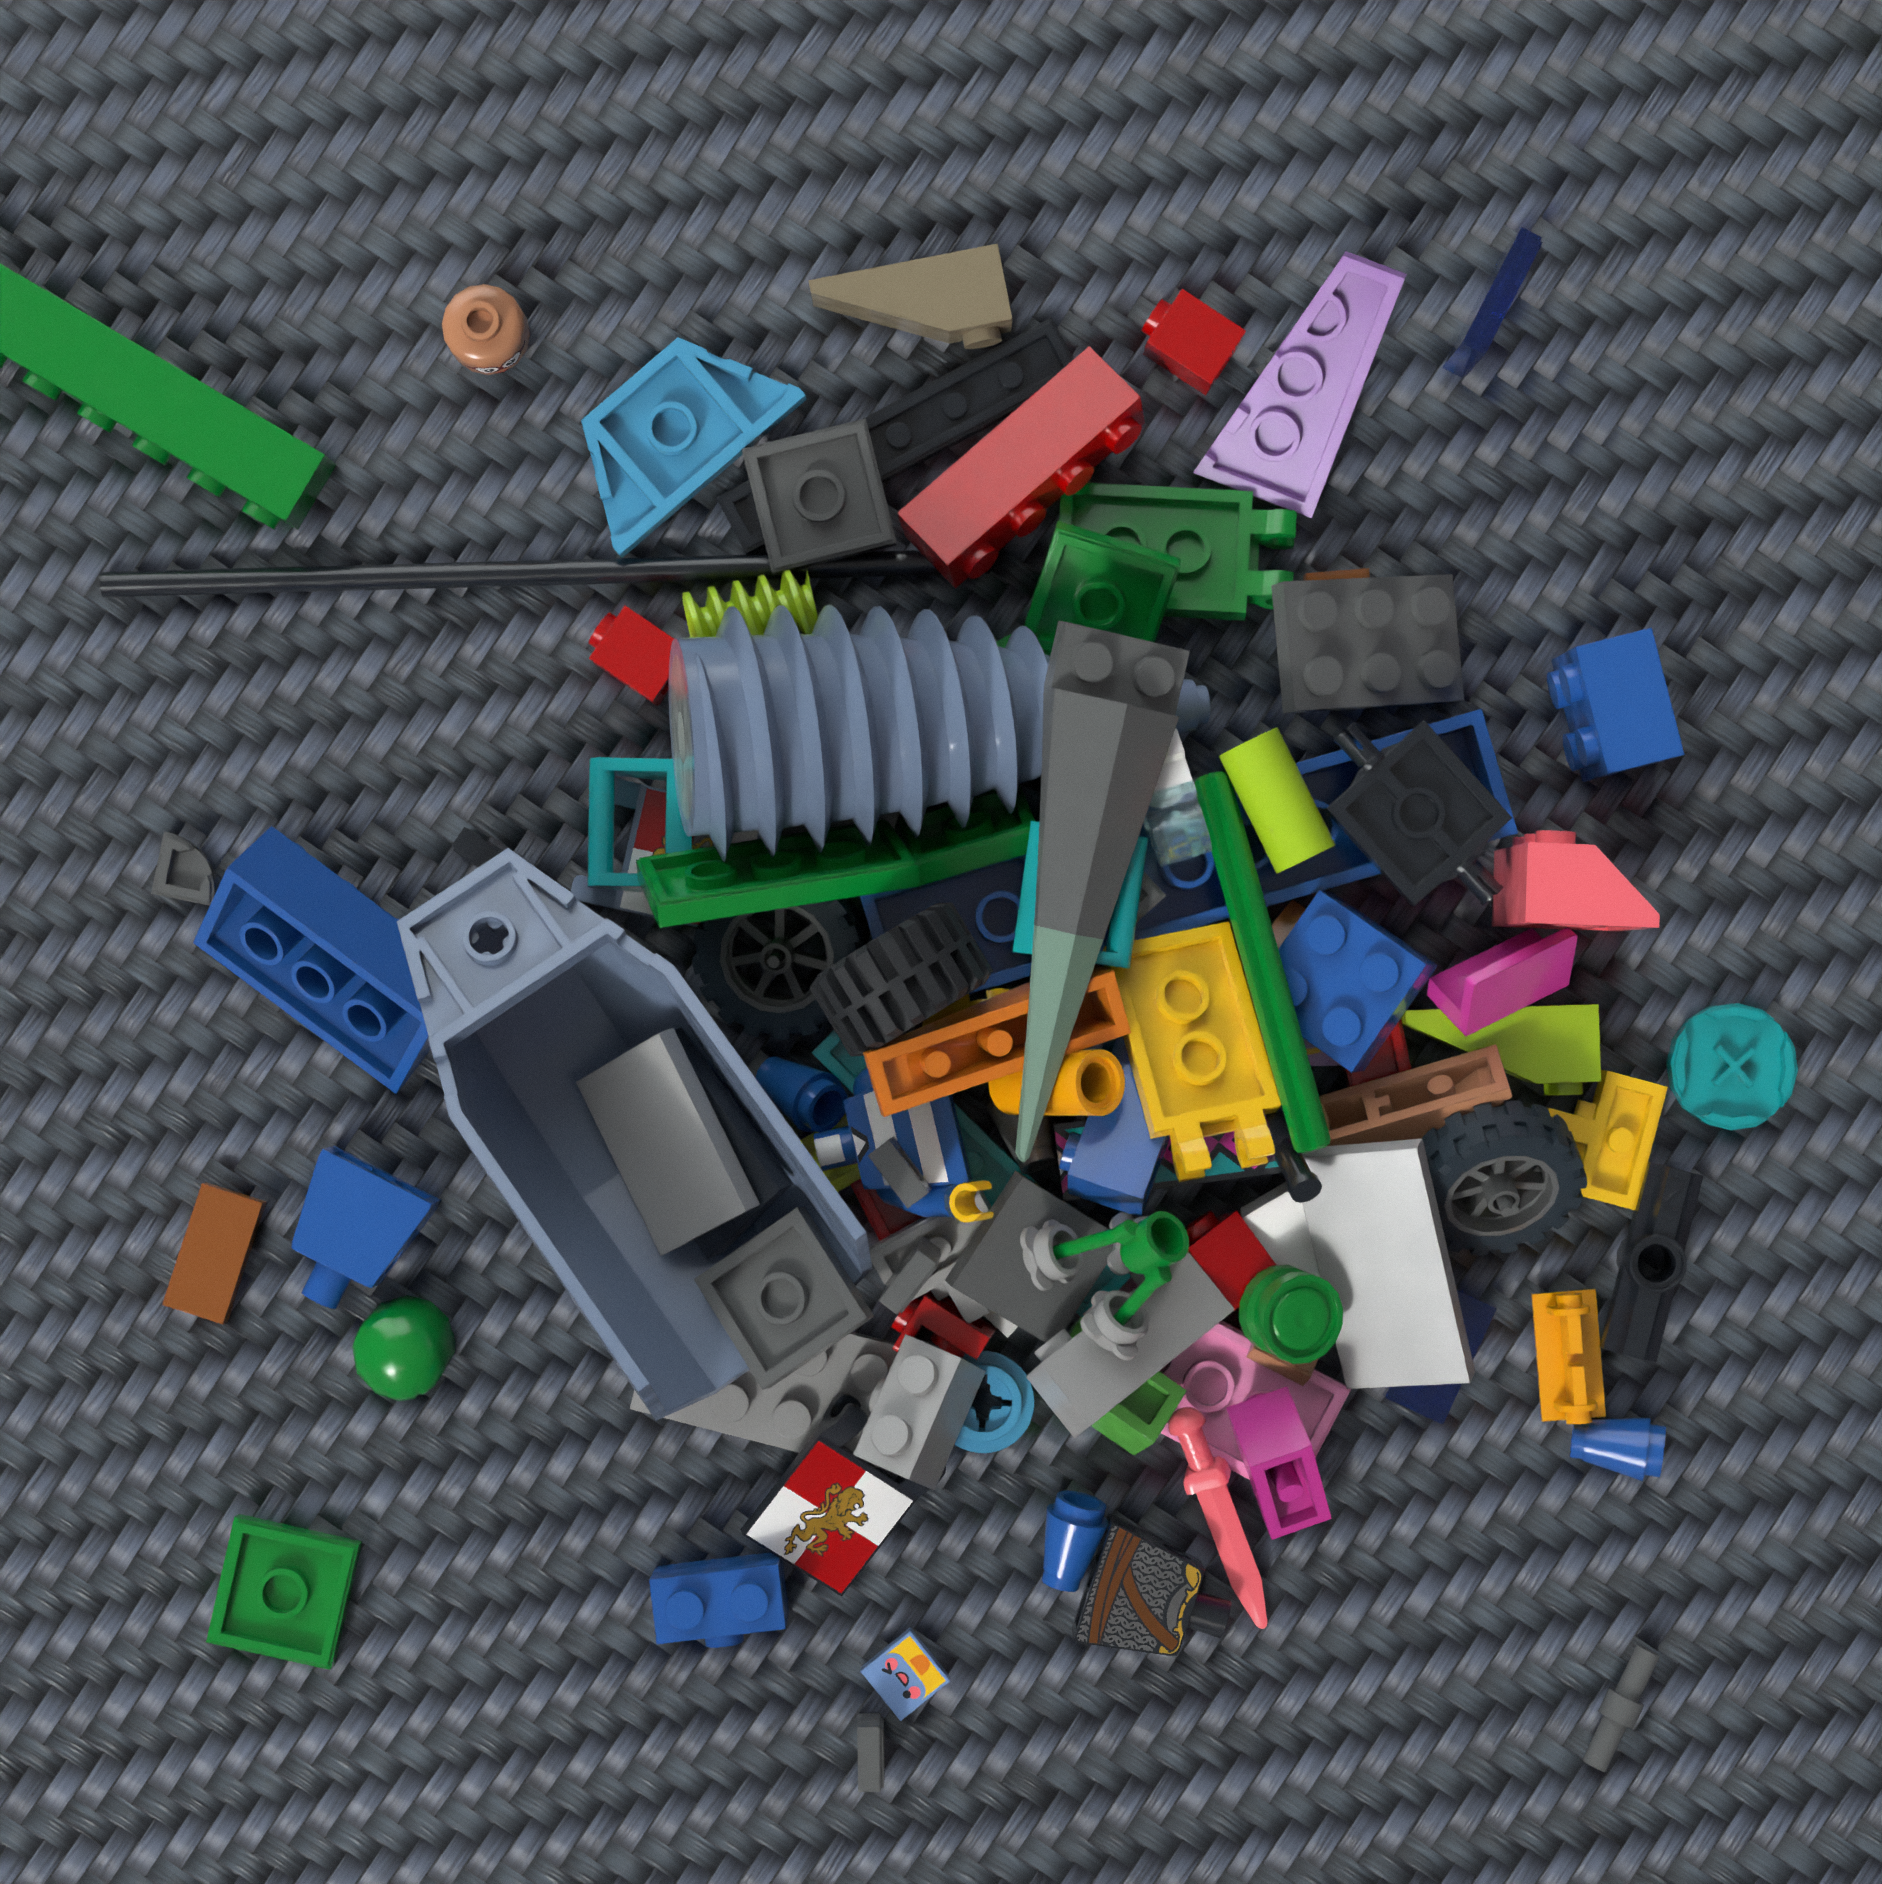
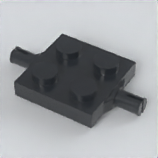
[1324,721,1512,906]

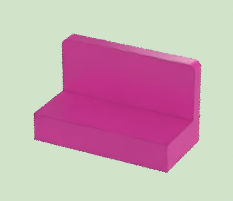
[1427,927,1578,1036]

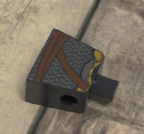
[1072,1513,1232,1656]

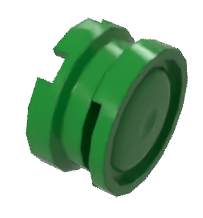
[1239,1265,1343,1364]

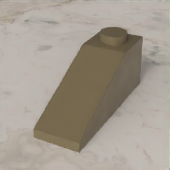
[809,244,1012,349]

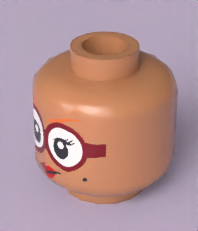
[442,284,530,375]

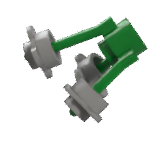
[1020,1211,1189,1360]

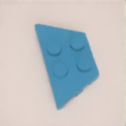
[581,337,807,558]

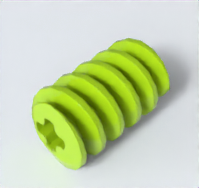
[682,569,818,637]

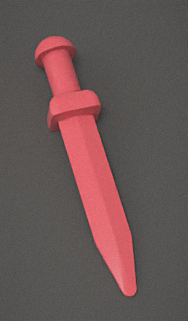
[1168,1407,1268,1629]

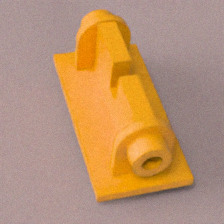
[1531,1289,1606,1424]

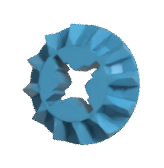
[955,1349,1034,1453]

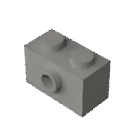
[853,1334,986,1490]

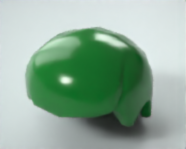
[352,1295,456,1401]

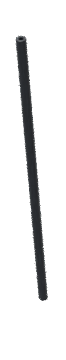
[100,550,990,597]

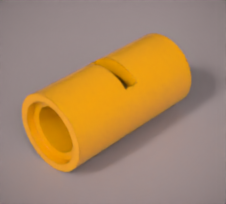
[988,1049,1125,1116]

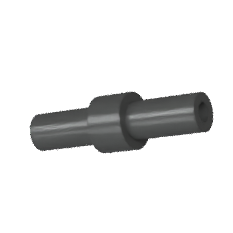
[1582,1644,1660,1772]

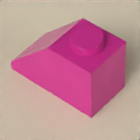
[1226,1386,1332,1540]

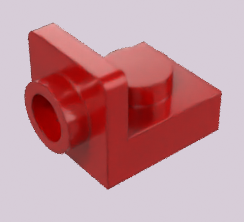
[891,1290,997,1360]

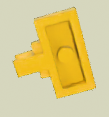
[1548,1070,1668,1210]

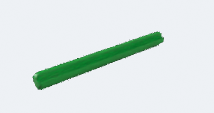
[1193,771,1331,1153]

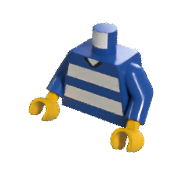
[814,1066,994,1223]

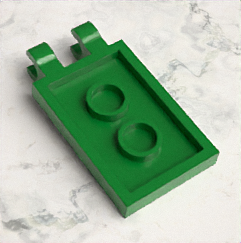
[1059,483,1297,621]

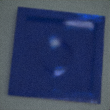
[1442,227,1543,378]

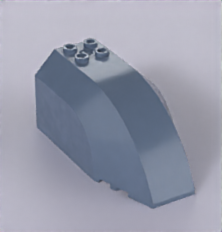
[397,848,873,1421]

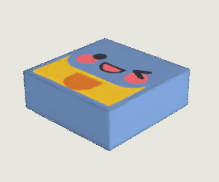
[860,1627,950,1721]

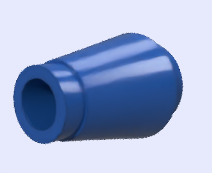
[756,1056,847,1132]
[1569,1418,1666,1481]
[1042,1490,1109,1592]

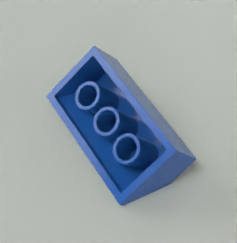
[193,826,431,1094]

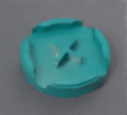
[1666,1003,1798,1130]

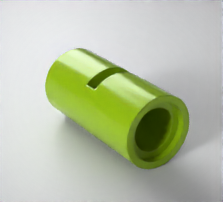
[1219,727,1336,874]

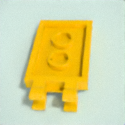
[1103,921,1281,1182]

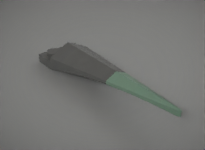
[1015,621,1190,1163]

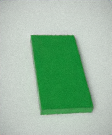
[636,819,920,928]

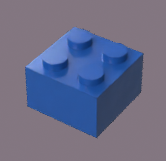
[1547,627,1685,782]
[1249,890,1438,1073]

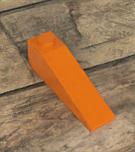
[863,964,1131,1117]

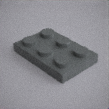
[1271,574,1464,714]

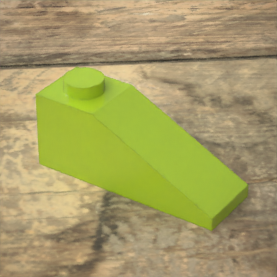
[1401,1004,1601,1095]

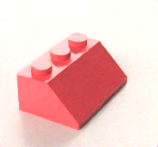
[1492,830,1660,931]

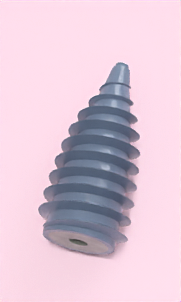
[669,604,1210,862]

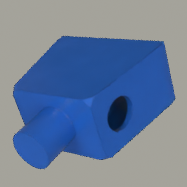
[291,1146,441,1309]

